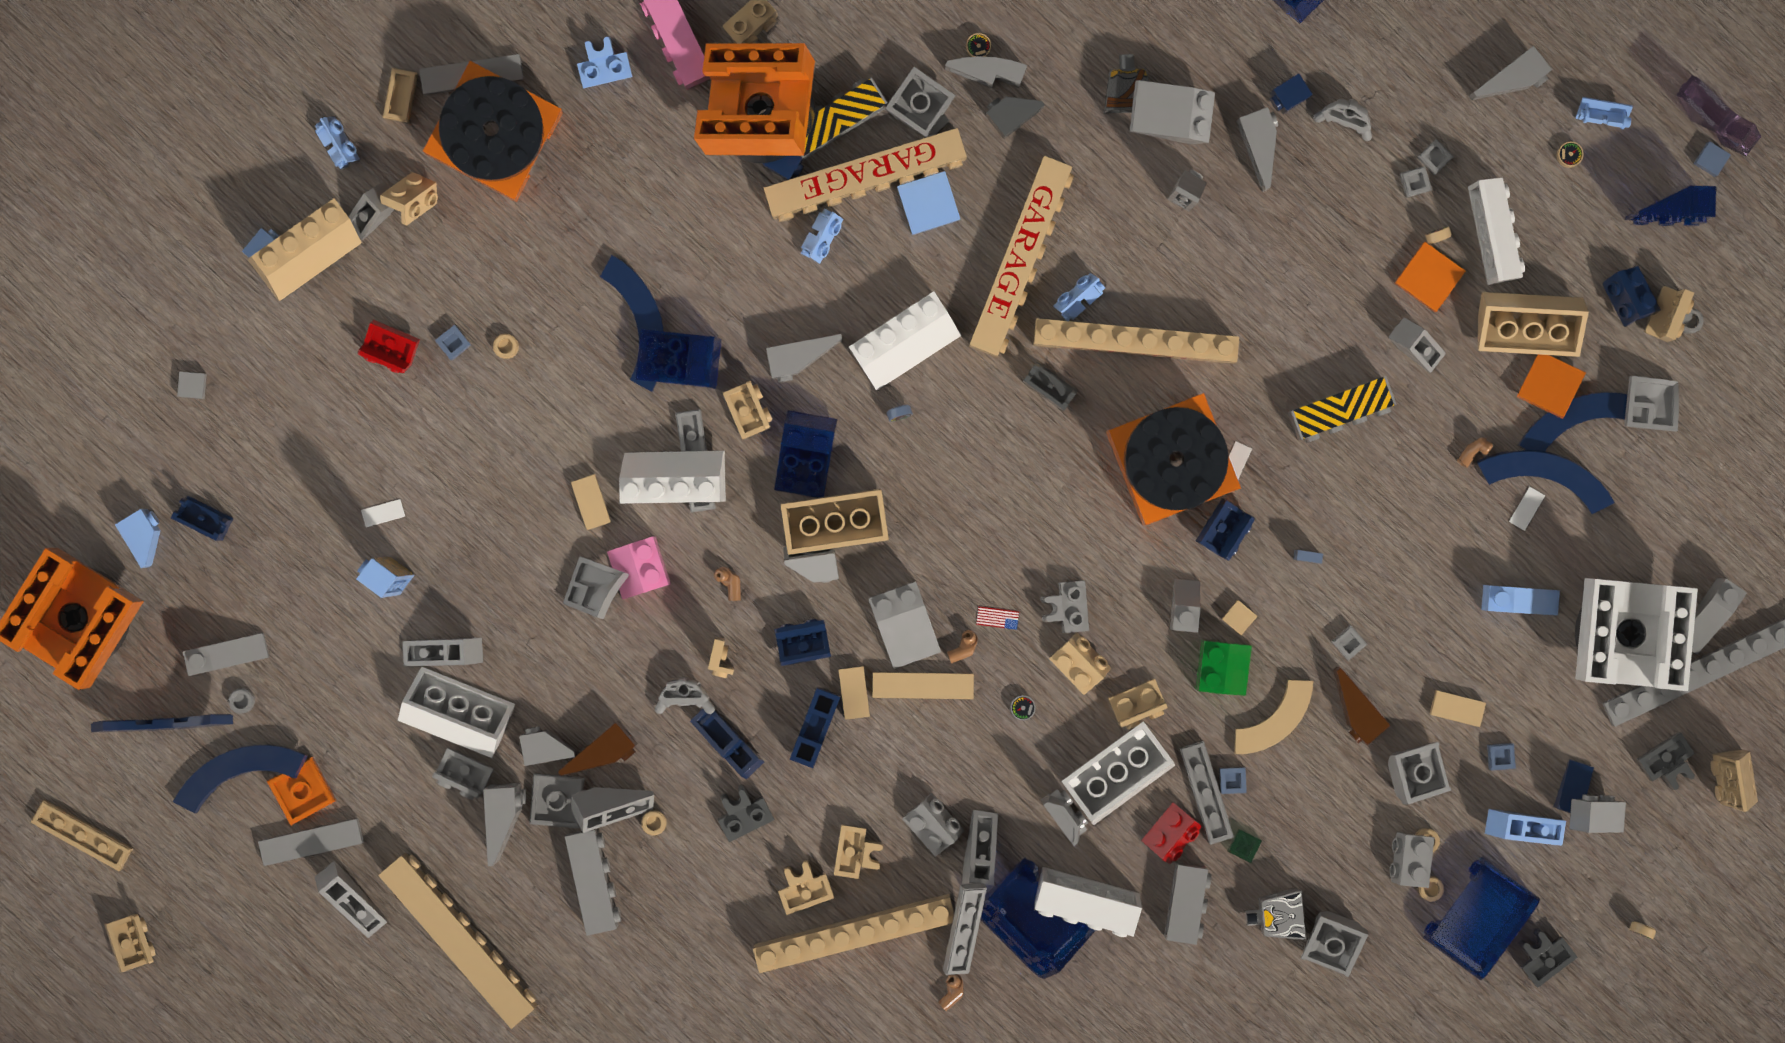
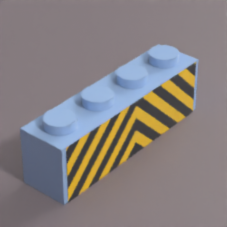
[356,557,415,598]

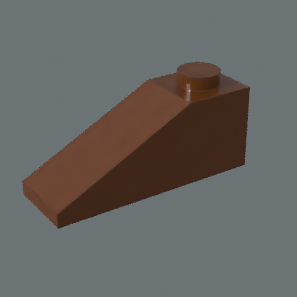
[1333,667,1391,745]
[558,721,638,776]

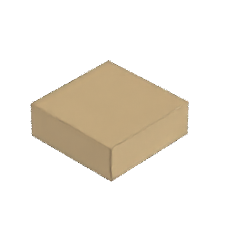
[1221,600,1257,635]

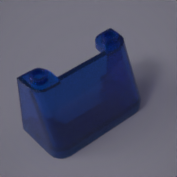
[1423,857,1540,980]
[980,858,1096,979]

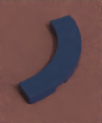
[600,255,665,392]
[1517,392,1627,451]
[1477,449,1615,514]
[91,714,233,733]
[173,745,308,813]

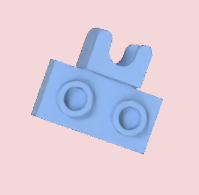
[577,36,633,88]

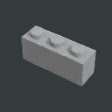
[1164,862,1211,945]

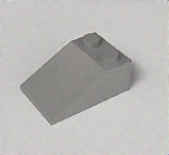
[1130,80,1215,145]
[868,581,941,669]
[483,783,526,866]

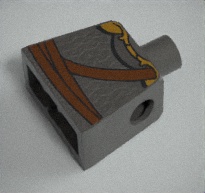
[1104,54,1149,114]

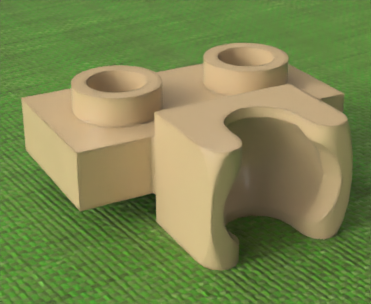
[834,824,883,879]
[778,860,834,915]

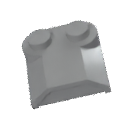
[885,67,955,138]
[1388,742,1451,805]
[1041,789,1088,846]
[1301,911,1368,977]

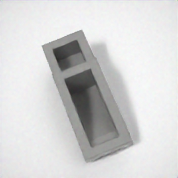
[945,56,1027,88]

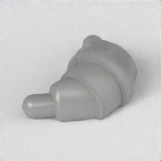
[1313,99,1372,141]
[655,677,715,714]

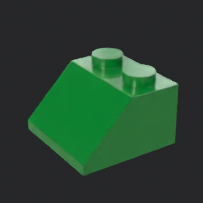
[1195,639,1252,696]

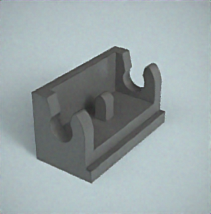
[1022,362,1077,411]

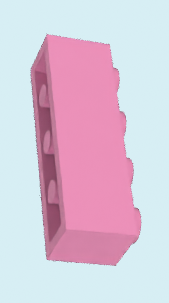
[640,0,711,90]

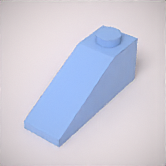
[1482,585,1560,615]
[1485,809,1566,846]

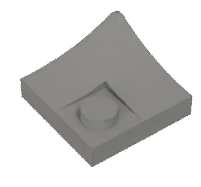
[1624,376,1679,432]
[563,556,629,619]

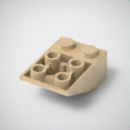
[1711,749,1758,812]

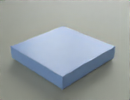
[897,171,960,235]

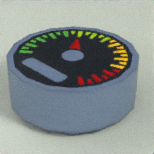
[887,405,913,422]

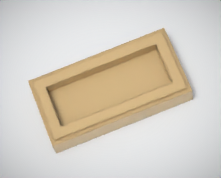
[383,68,418,123]
[571,474,611,530]
[838,666,870,720]
[1430,690,1486,727]

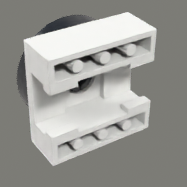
[1575,578,1698,691]

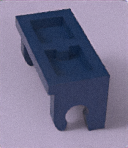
[171,496,234,541]

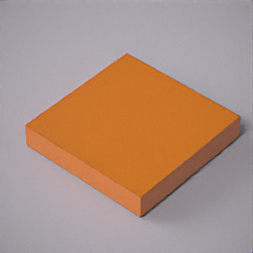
[1394,242,1466,312]
[1516,354,1586,419]
[267,757,337,825]

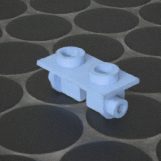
[1575,97,1633,130]
[315,116,360,170]
[801,209,843,264]
[1053,273,1105,321]

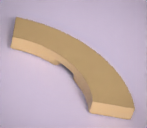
[1234,680,1313,754]

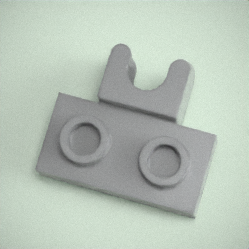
[1040,580,1089,633]

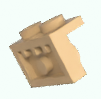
[708,637,734,678]
[1108,679,1168,729]

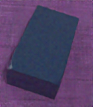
[1553,759,1594,813]

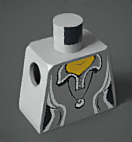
[1245,888,1306,940]

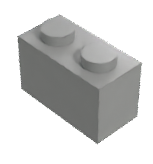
[1569,794,1626,833]

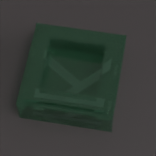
[1227,828,1262,863]

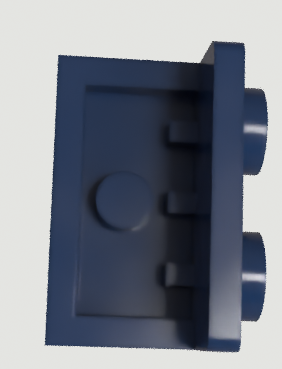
[1602,266,1661,327]
[1196,498,1255,561]
[774,619,831,666]

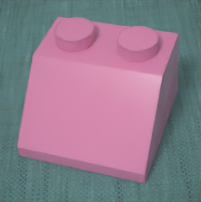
[607,536,671,600]

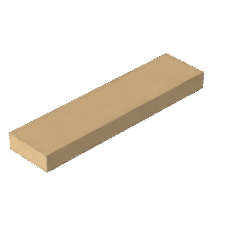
[872,672,974,699]
[31,799,133,871]

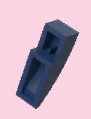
[690,709,764,779]

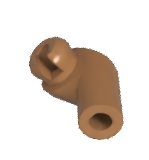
[1457,437,1493,468]
[714,567,741,601]
[947,630,978,663]
[938,974,963,1011]

